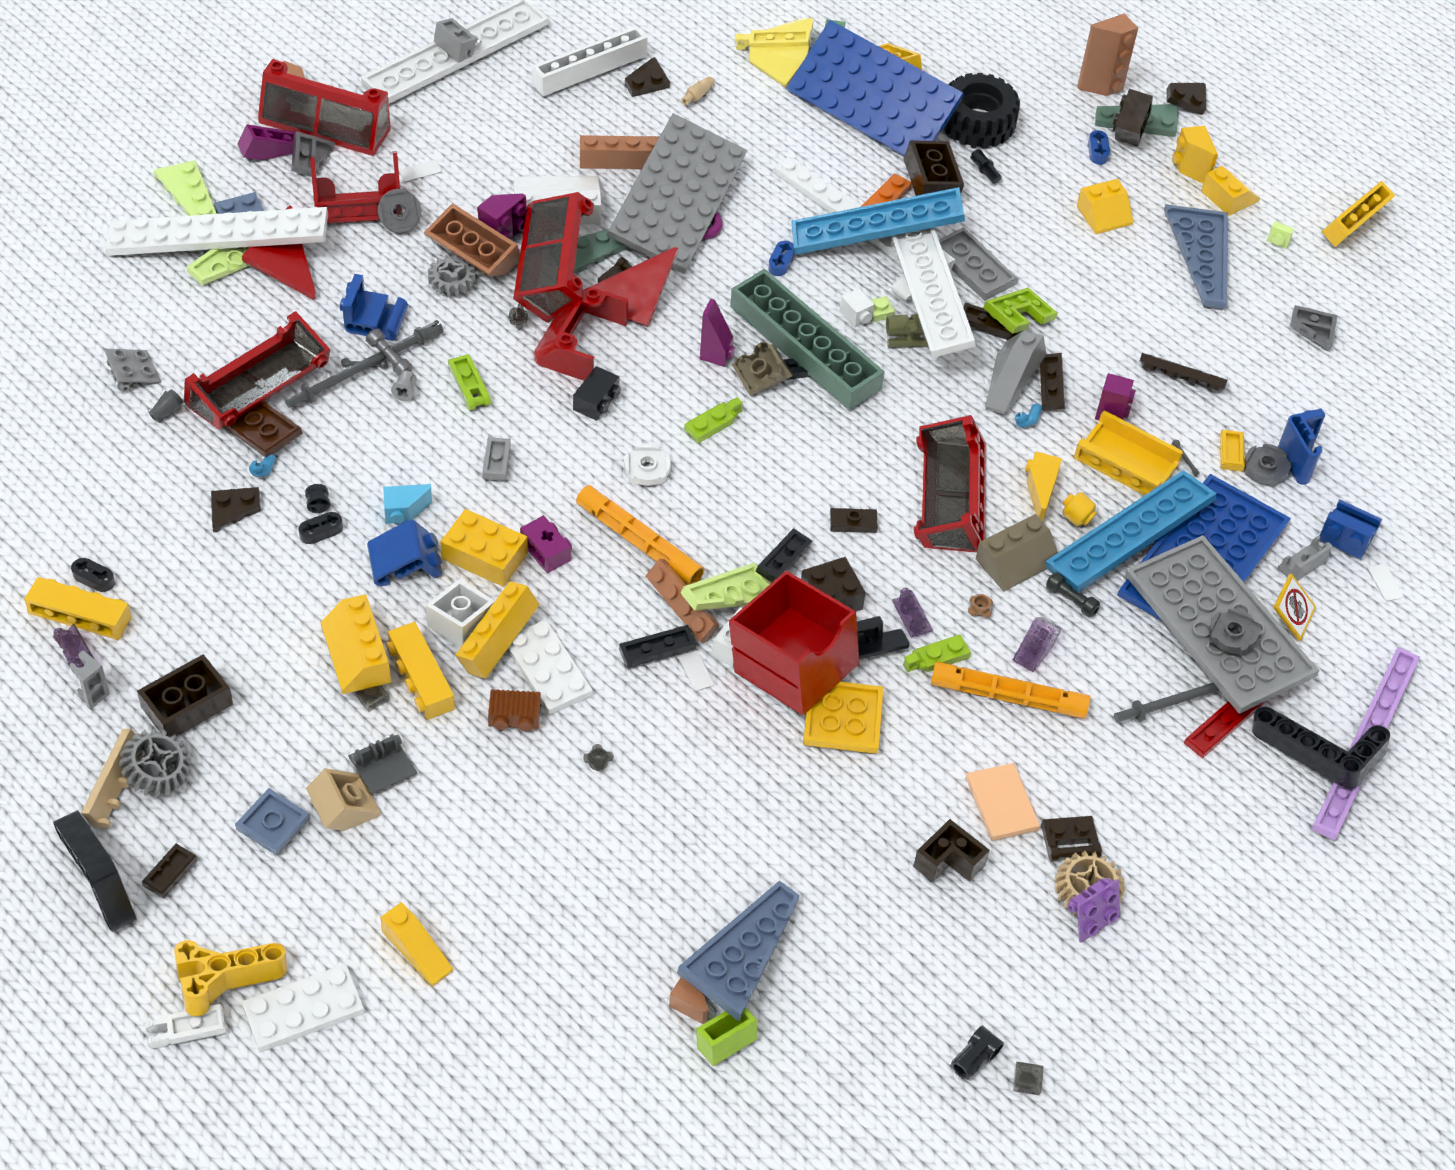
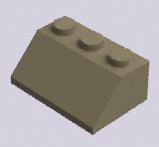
[976,514,1058,592]

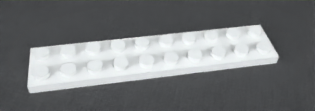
[361,0,549,105]
[105,207,328,256]
[891,228,976,358]

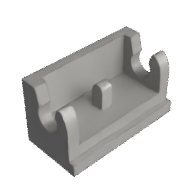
[434,18,477,63]
[1278,536,1333,581]
[70,650,110,709]

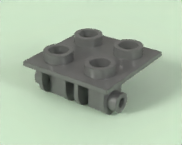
[348,734,417,795]

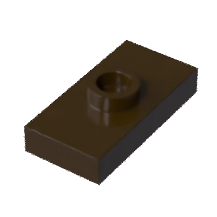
[830,508,878,533]
[141,843,198,899]

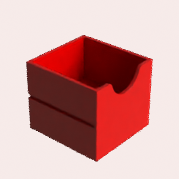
[729,570,859,715]

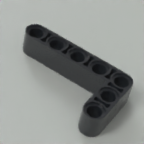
[1252,707,1390,789]
[53,810,137,932]

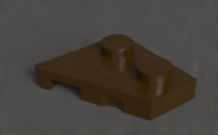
[625,57,670,97]
[1166,83,1206,115]
[211,487,261,532]

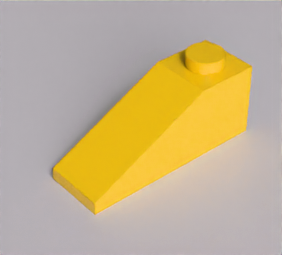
[1025,451,1062,521]
[380,902,453,987]

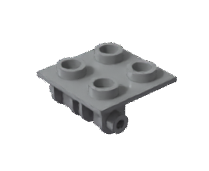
[104,349,161,392]

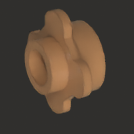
[968,594,993,618]

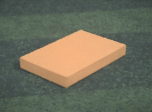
[966,763,1040,841]

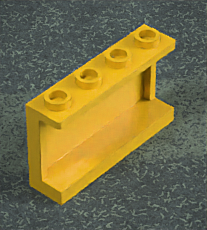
[1074,411,1183,495]

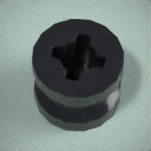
[305,484,331,513]

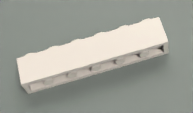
[532,26,648,96]

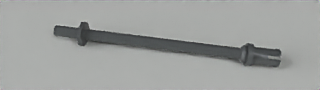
[285,320,444,408]
[1114,683,1220,723]

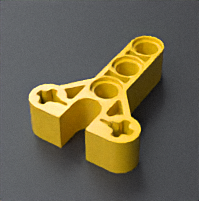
[174,940,287,1016]

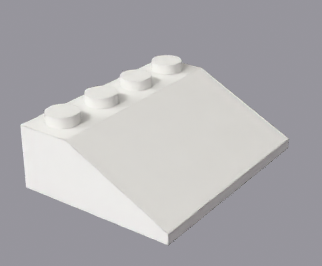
[514,176,601,224]

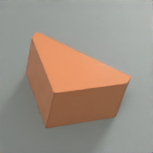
[669,977,709,1024]

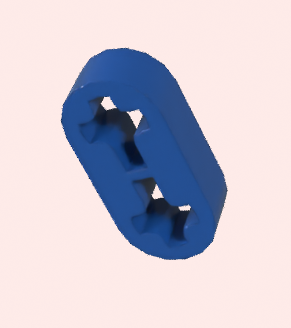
[1088,130,1110,165]
[768,241,795,276]

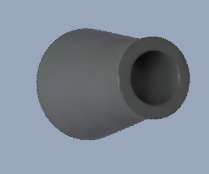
[148,389,184,422]

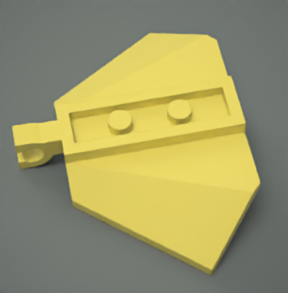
[735,18,813,87]

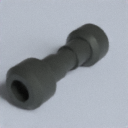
[1046,572,1101,617]

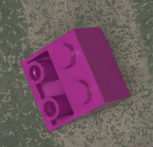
[477,193,527,240]

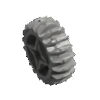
[119,729,191,798]

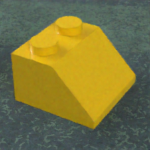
[1172,126,1218,184]
[1201,166,1260,216]
[1077,178,1133,234]

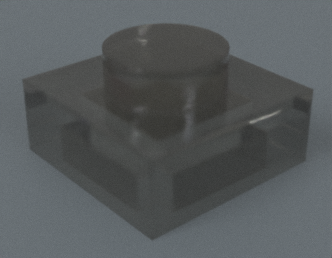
[355,685,390,712]
[1013,1061,1044,1095]

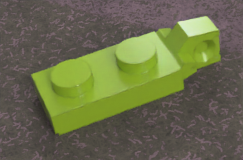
[684,397,743,443]
[903,634,971,672]

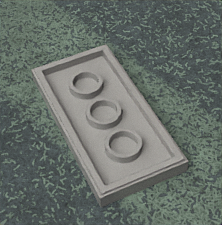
[939,227,1018,301]

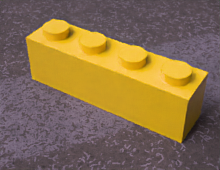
[1321,180,1395,247]
[24,577,132,640]
[455,581,540,679]
[385,622,455,720]

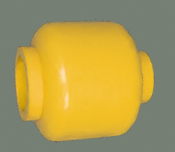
[1062,492,1097,526]

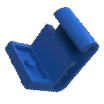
[340,274,408,341]
[1278,408,1325,485]
[1319,499,1382,560]
[367,520,442,586]

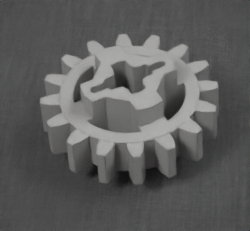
[428,255,476,296]

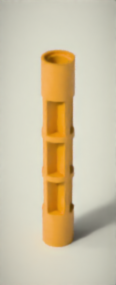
[576,485,705,585]
[930,661,1090,719]

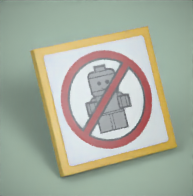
[1273,574,1316,641]

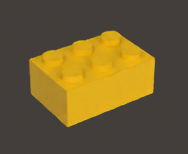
[440,509,528,587]

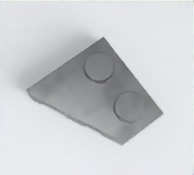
[291,131,335,177]
[1290,305,1338,350]

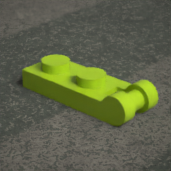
[448,354,491,411]

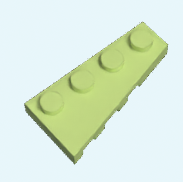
[154,160,216,216]
[187,247,251,285]
[680,562,771,610]

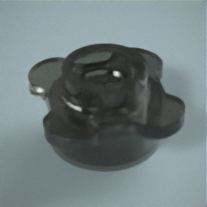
[509,304,528,330]
[583,744,614,771]

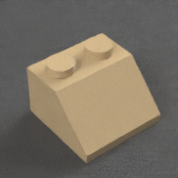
[306,768,381,831]

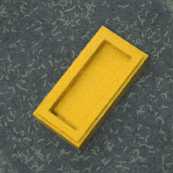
[1220,429,1245,472]

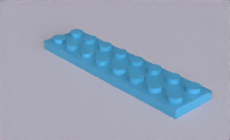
[791,187,965,255]
[1046,470,1216,592]

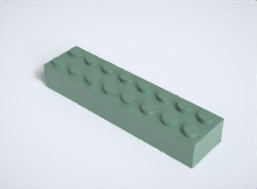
[730,269,885,410]

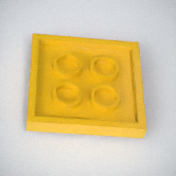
[803,682,883,754]

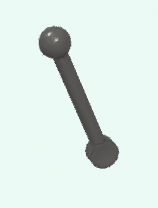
[341,358,388,369]
[1172,440,1200,476]

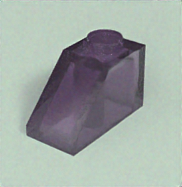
[1012,617,1063,672]

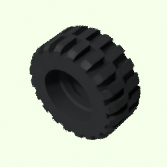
[943,73,1020,148]

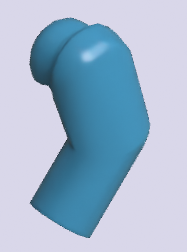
[1015,404,1042,428]
[249,454,276,477]

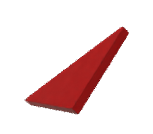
[242,205,316,300]
[570,247,679,327]

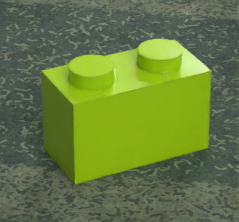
[696,1008,757,1066]

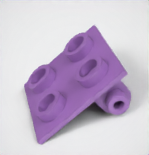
[1067,878,1120,942]

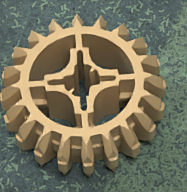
[1054,851,1125,915]

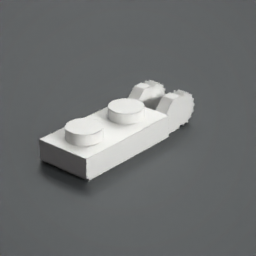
[145,1004,226,1049]

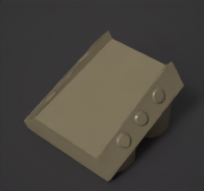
[732,342,793,396]

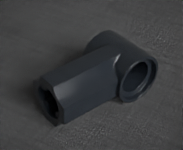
[951,1025,1004,1080]

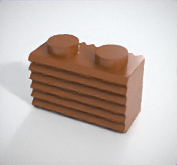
[488,689,541,731]

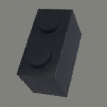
[573,366,621,421]

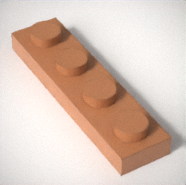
[646,559,719,643]

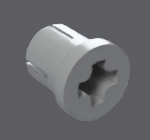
[391,371,417,401]

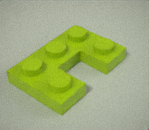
[983,287,1058,334]

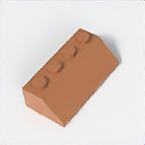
[1077,13,1138,96]
[580,135,660,169]
[424,203,520,276]

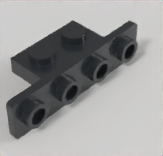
[857,616,910,660]

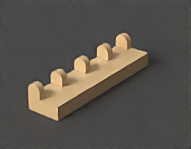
[81,729,141,828]

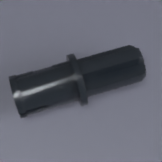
[970,149,1002,184]

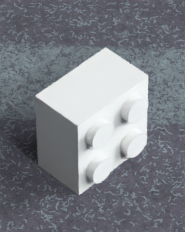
[426,579,495,647]

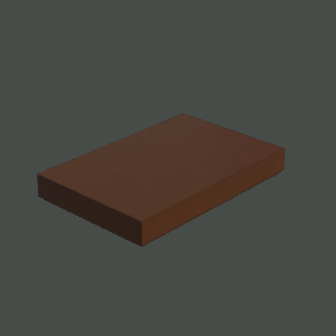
[224,396,303,458]

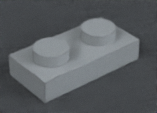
[482,437,511,480]

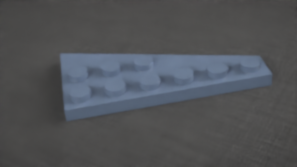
[1164,204,1228,309]
[677,880,800,1021]

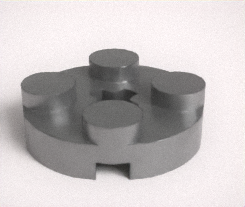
[377,189,421,233]
[1244,444,1291,487]
[1209,609,1259,656]

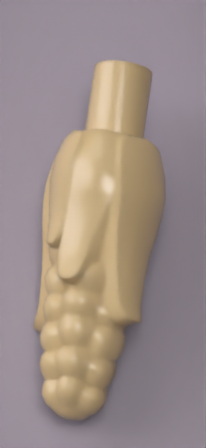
[681,77,715,105]

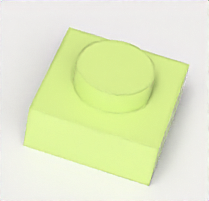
[1267,221,1294,249]
[871,296,895,322]

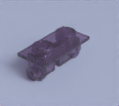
[892,588,933,638]
[53,624,94,668]

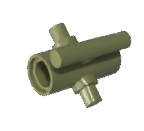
[886,314,928,348]

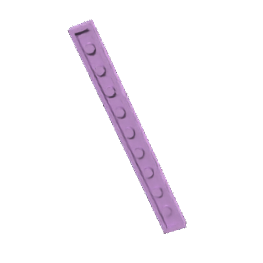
[1311,647,1420,841]

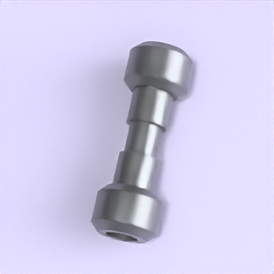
[366,328,412,377]

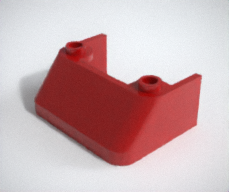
[310,151,402,223]
[534,288,628,381]

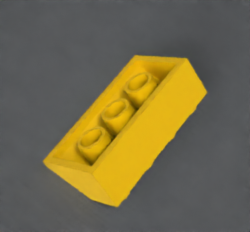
[320,594,391,694]

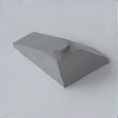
[985,330,1046,415]

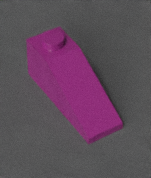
[237,124,296,160]
[700,299,735,367]

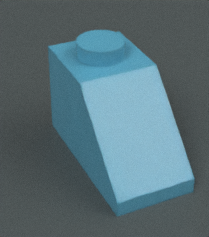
[383,484,432,524]

